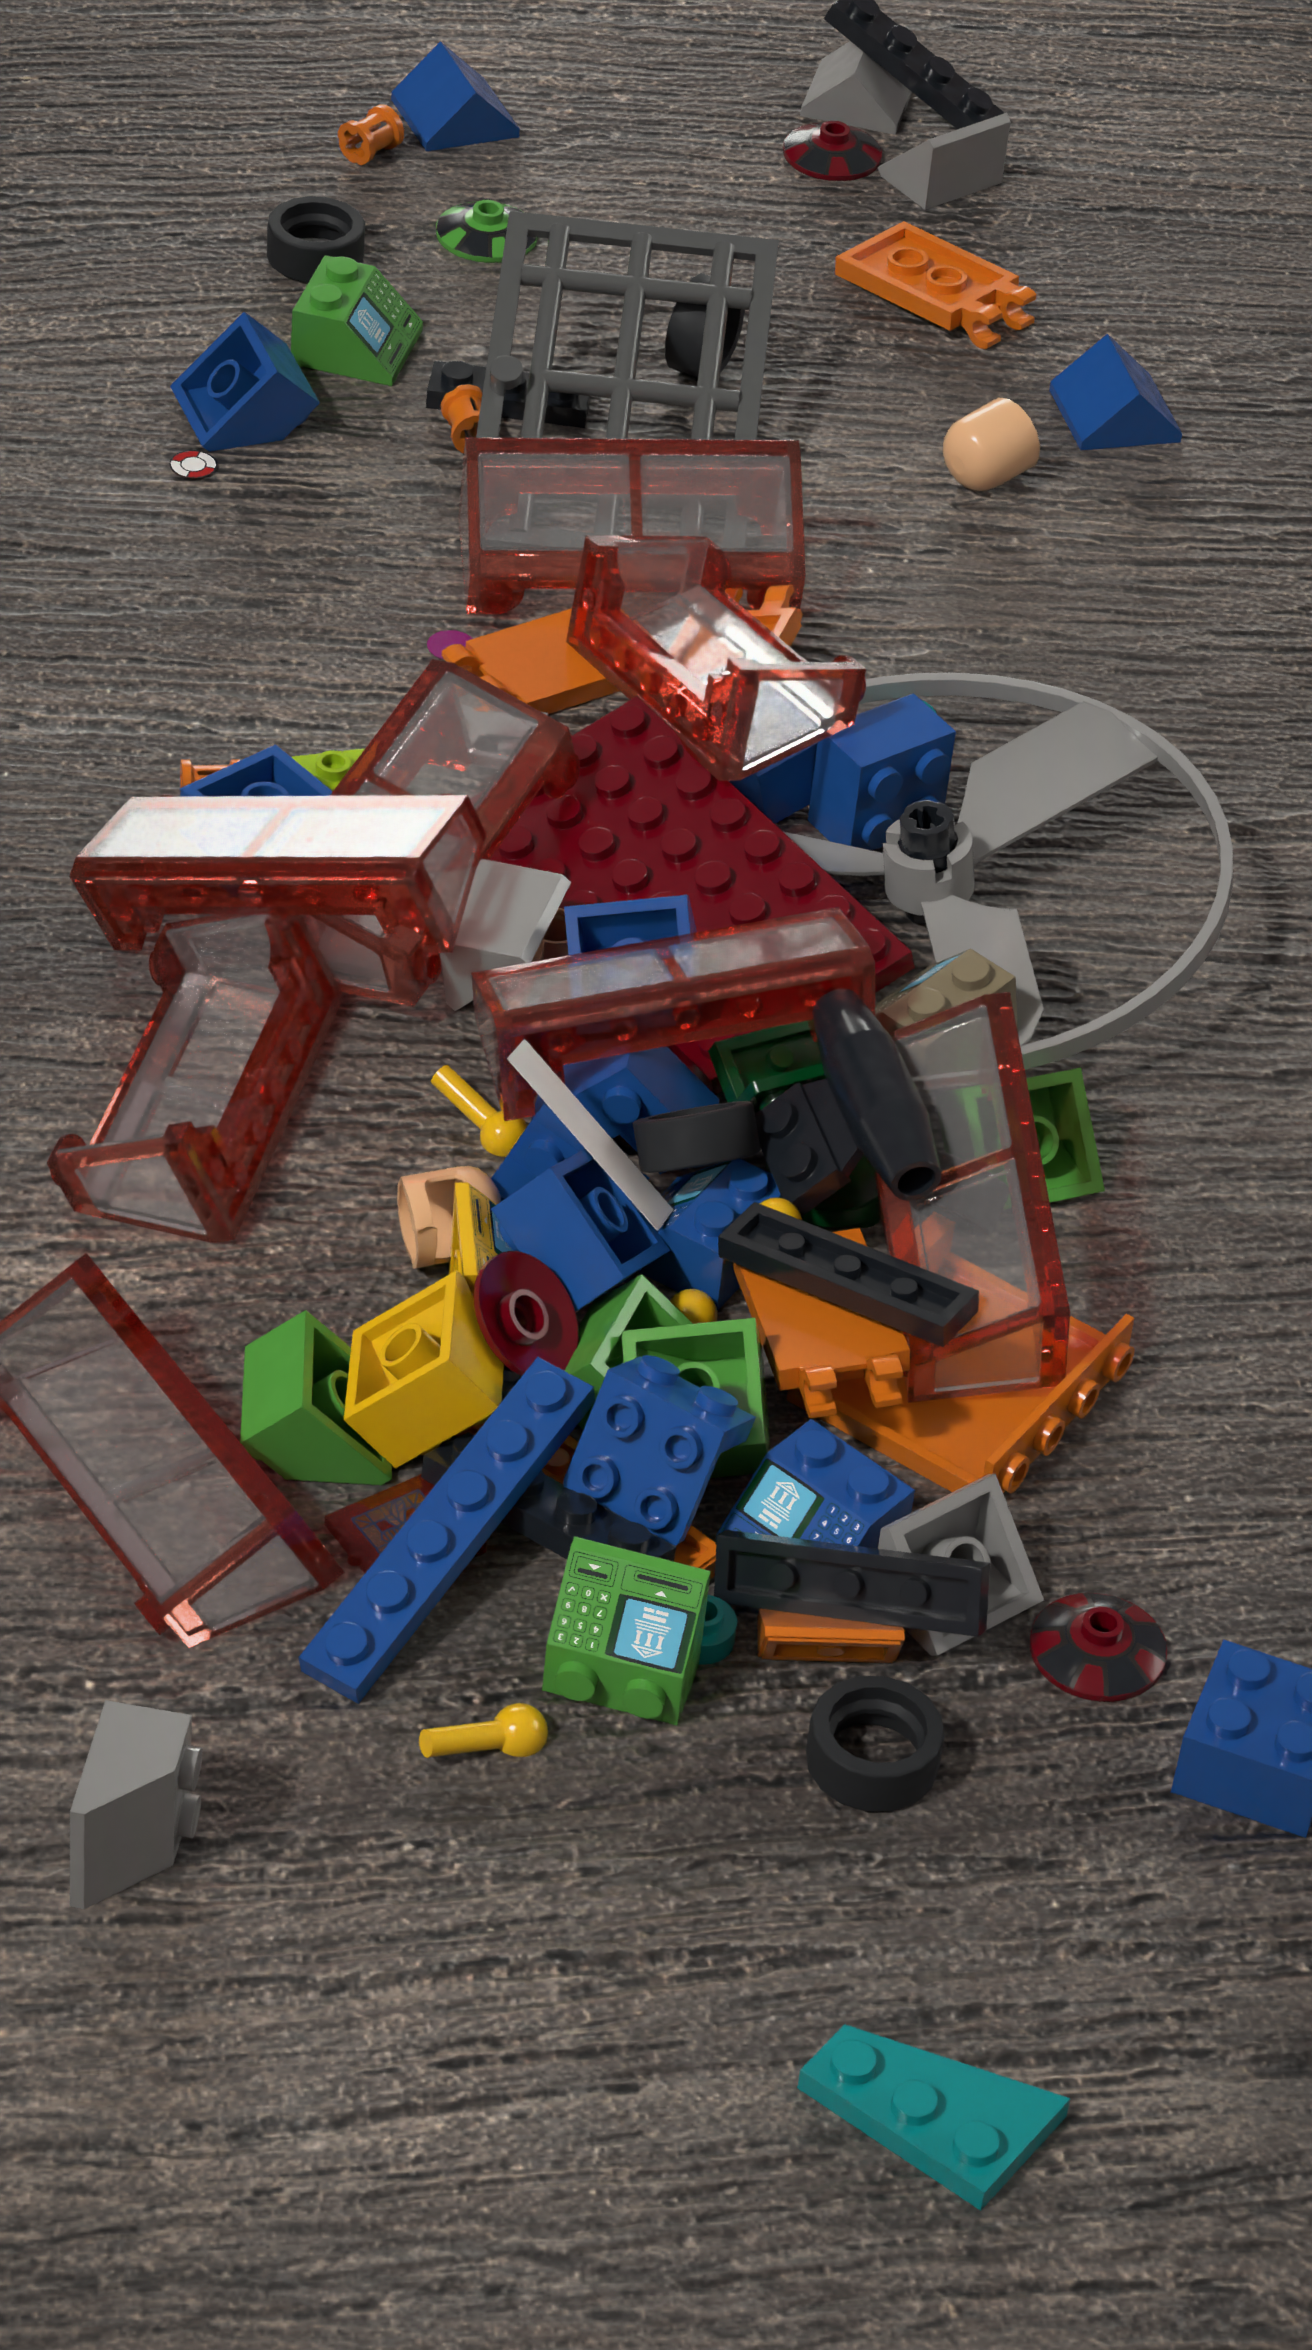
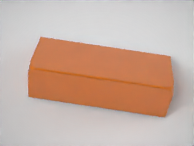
[757,1609,905,1663]

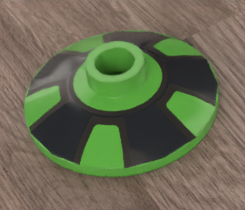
[436,200,538,263]

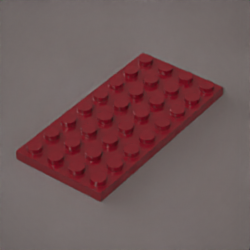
[444,696,915,1095]

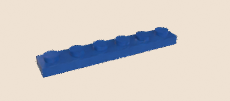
[298,1357,595,1704]

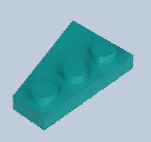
[797,2024,1071,2211]

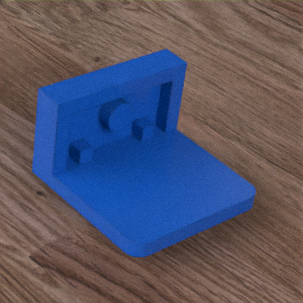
[563,1355,756,1546]

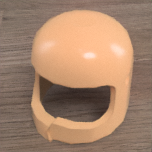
[943,397,1040,491]
[397,1166,501,1269]

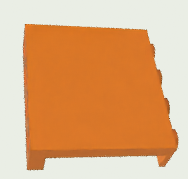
[787,1213,1135,1493]

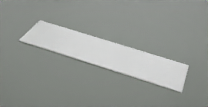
[507,1039,674,1231]

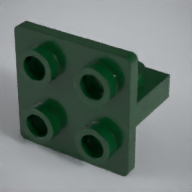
[708,1016,826,1114]

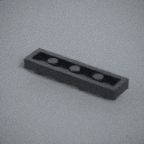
[824,0,1004,129]
[718,1202,979,1347]
[421,1432,676,1562]
[714,1530,990,1637]

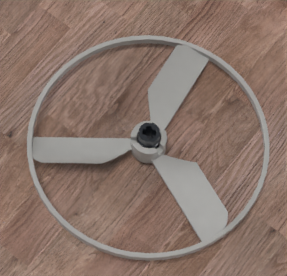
[697,673,1233,1081]

